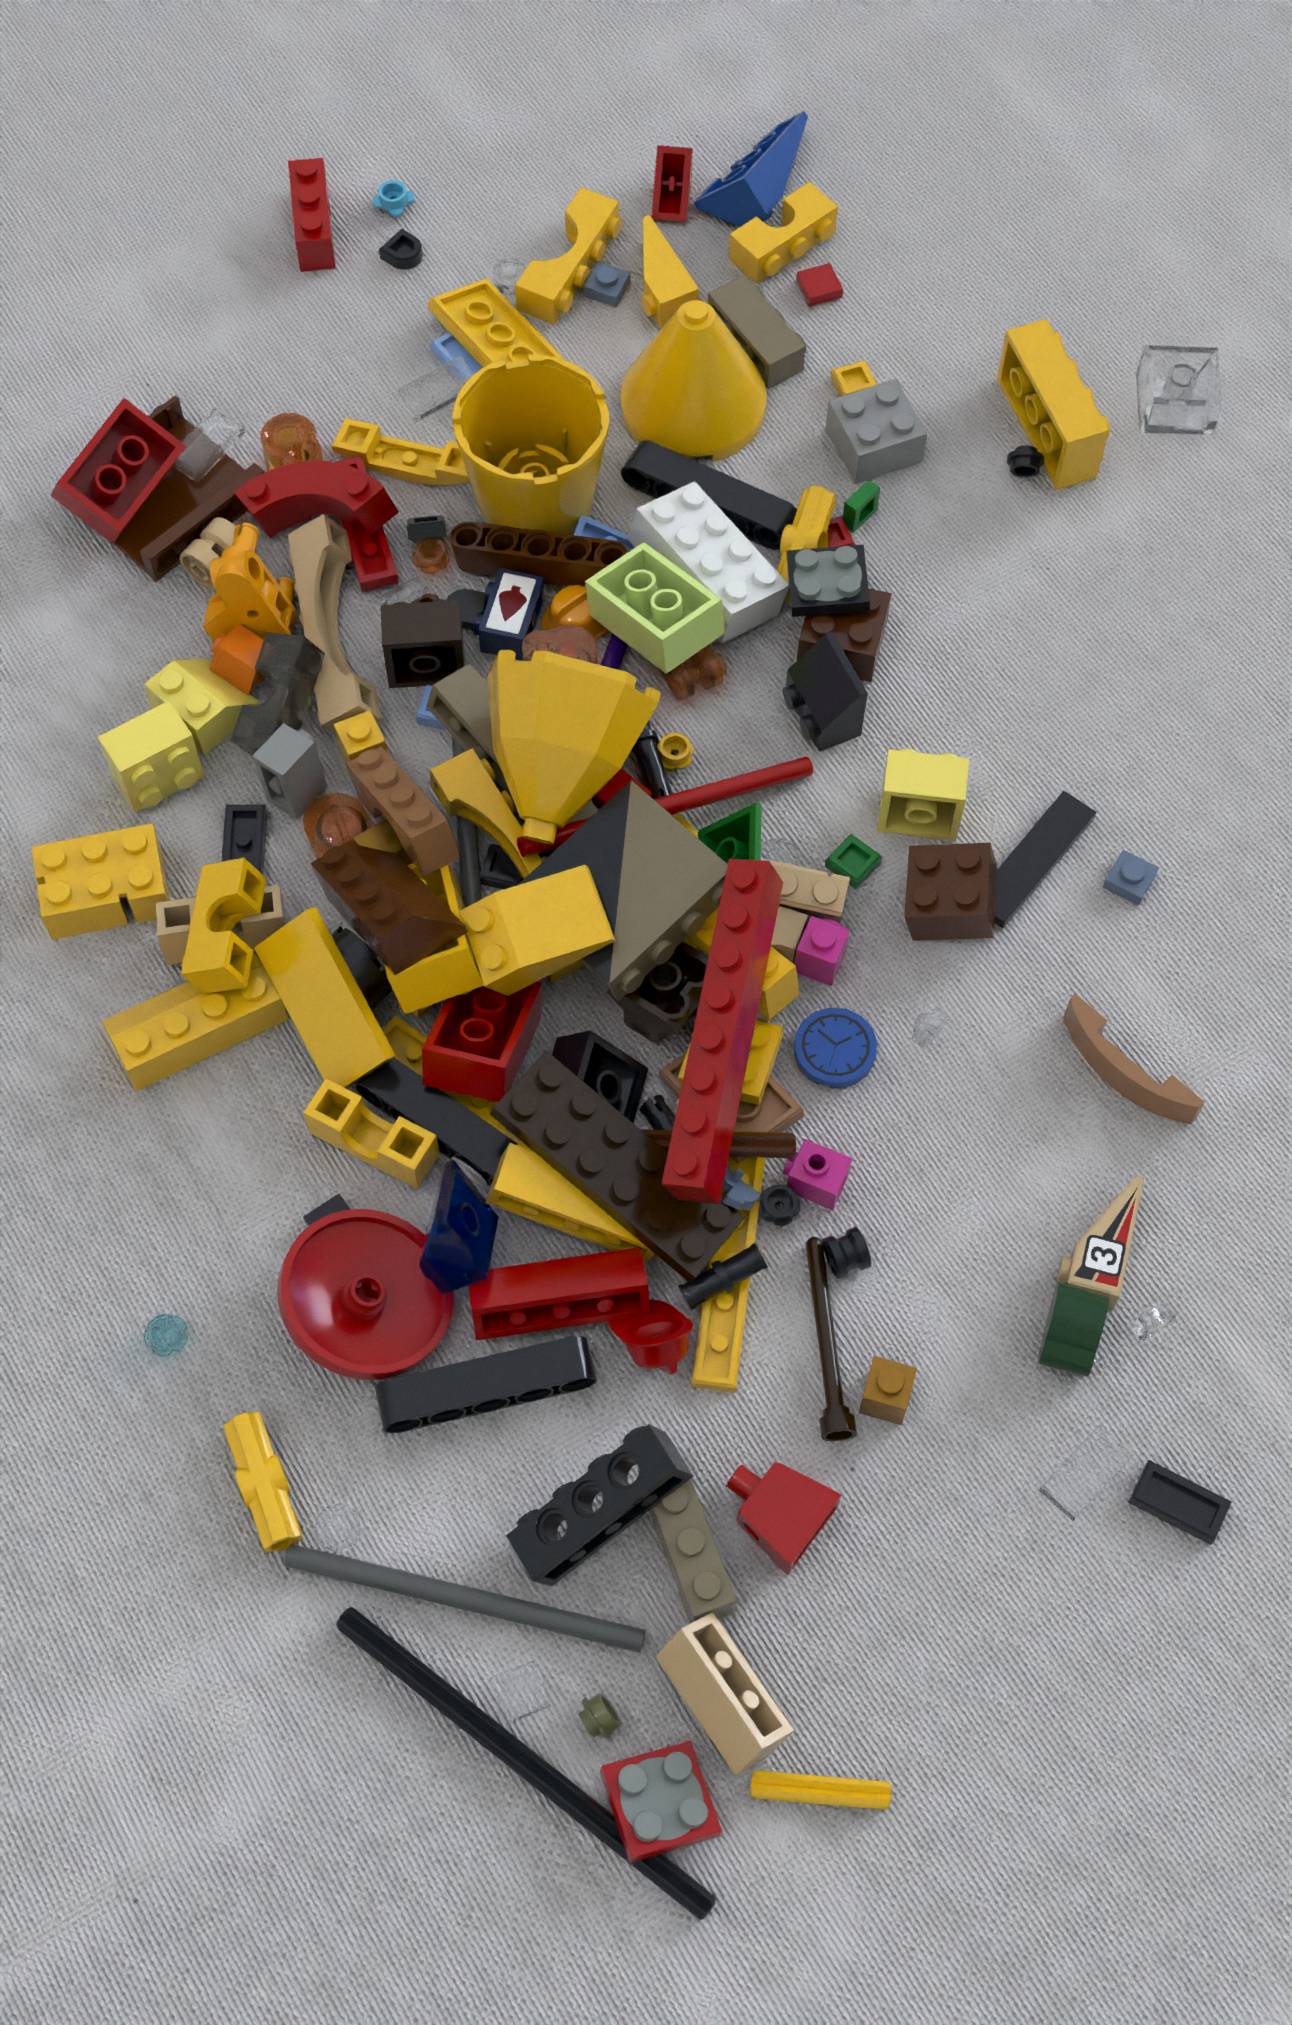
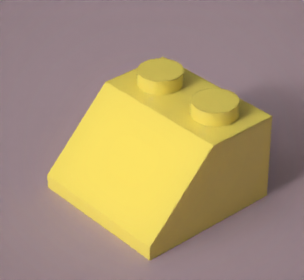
[144,658,262,756]

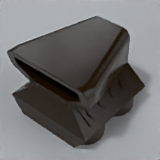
[606,941,708,1043]

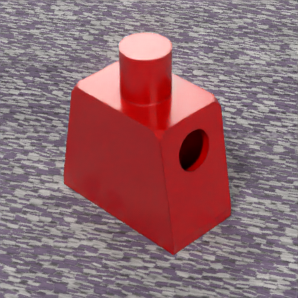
[726,1462,842,1575]

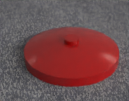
[277,1209,454,1380]

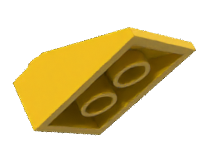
[459,865,615,996]

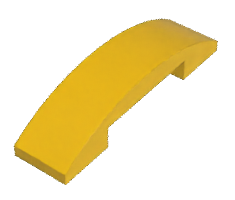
[332,418,470,485]

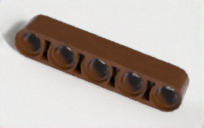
[449,522,628,587]

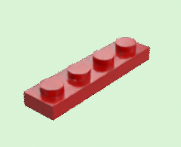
[336,456,399,592]

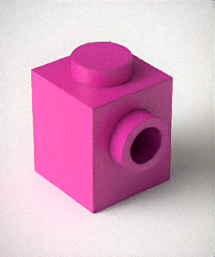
[794,916,850,986]
[782,1139,853,1210]

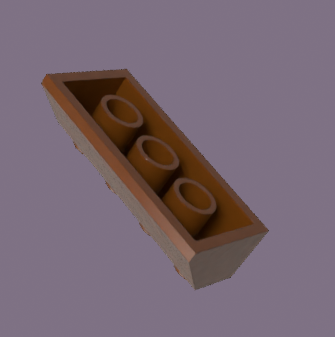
[310,843,468,975]

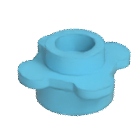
[373,180,415,217]

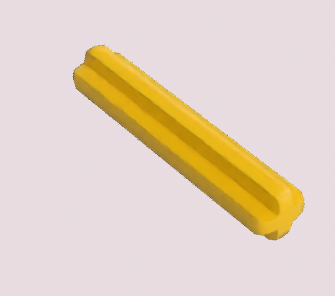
[750,1770,891,1810]

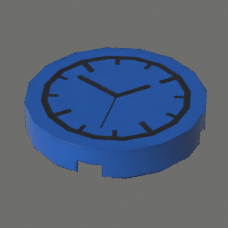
[794,1007,877,1089]

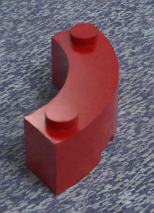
[234,461,399,539]

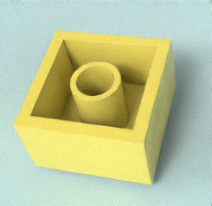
[98,700,205,813]
[877,749,969,841]

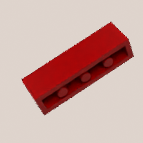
[467,1247,651,1341]

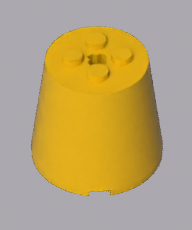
[452,354,609,535]

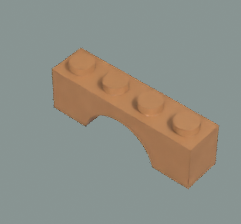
[345,745,460,877]

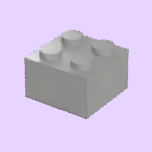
[825,379,927,484]

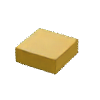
[830,360,877,397]

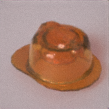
[303,793,373,859]

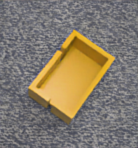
[31,823,170,940]

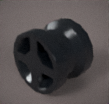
[822,1227,871,1279]

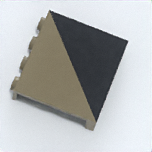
[518,780,728,1001]

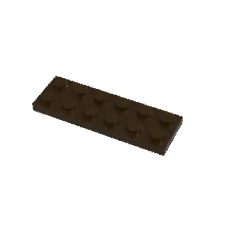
[490,1051,745,1284]

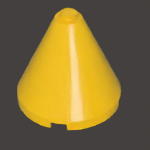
[620,300,767,461]

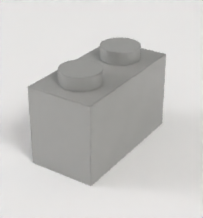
[252,723,327,819]

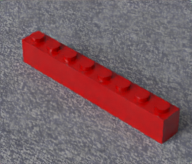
[662,859,783,1204]

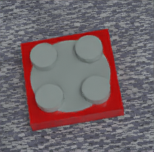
[600,1741,722,1863]

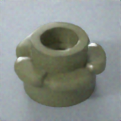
[579,1693,621,1739]

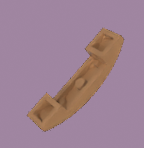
[1064,994,1205,1124]

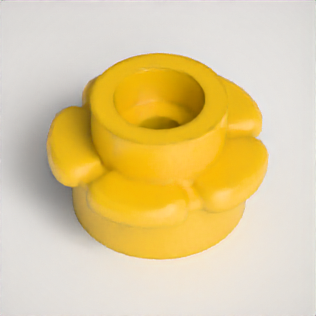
[657,733,694,770]

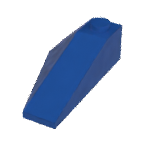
[693,111,808,227]

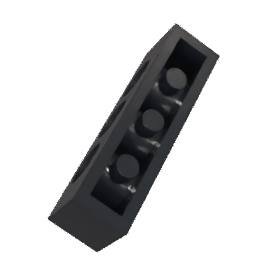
[506,1424,694,1586]

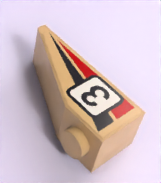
[1057,1176,1144,1311]

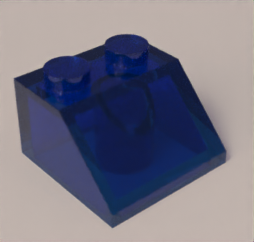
[419,1159,499,1294]

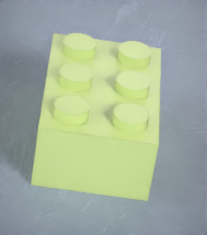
[585,542,725,674]

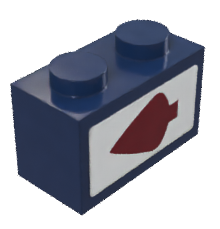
[474,568,545,661]

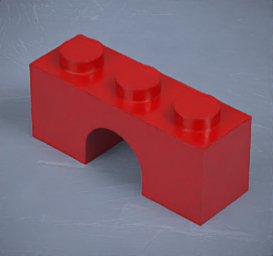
[288,158,336,272]

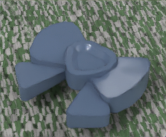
[722,1163,760,1210]

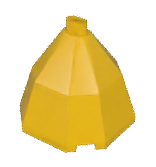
[487,650,661,845]

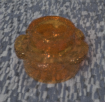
[412,538,450,574]

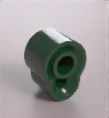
[1038,1282,1109,1377]

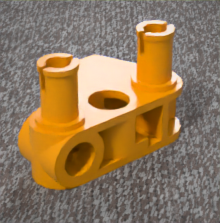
[203,523,298,654]

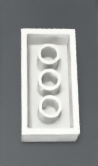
[627,481,789,644]

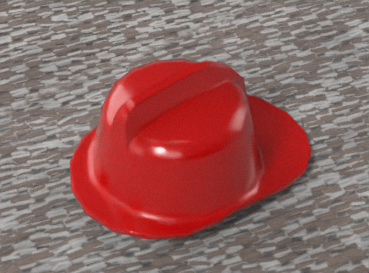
[607,1299,694,1375]

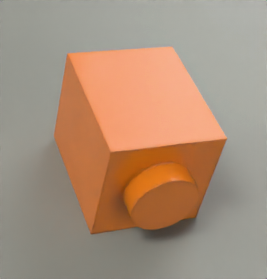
[210,623,277,695]

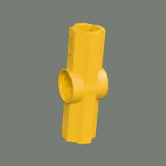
[777,485,837,602]
[223,1411,303,1553]

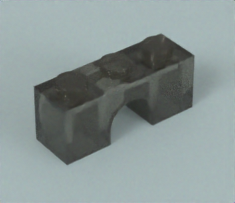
[230,632,325,756]

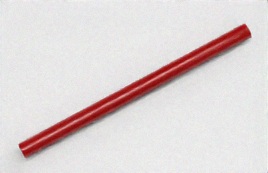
[517,756,813,857]

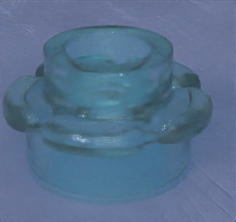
[144,1314,188,1357]

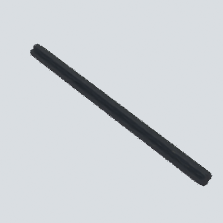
[336,1607,716,1920]

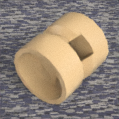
[179,517,241,591]

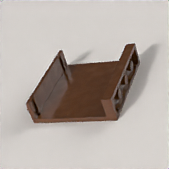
[113,395,265,582]

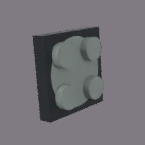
[786,544,870,617]

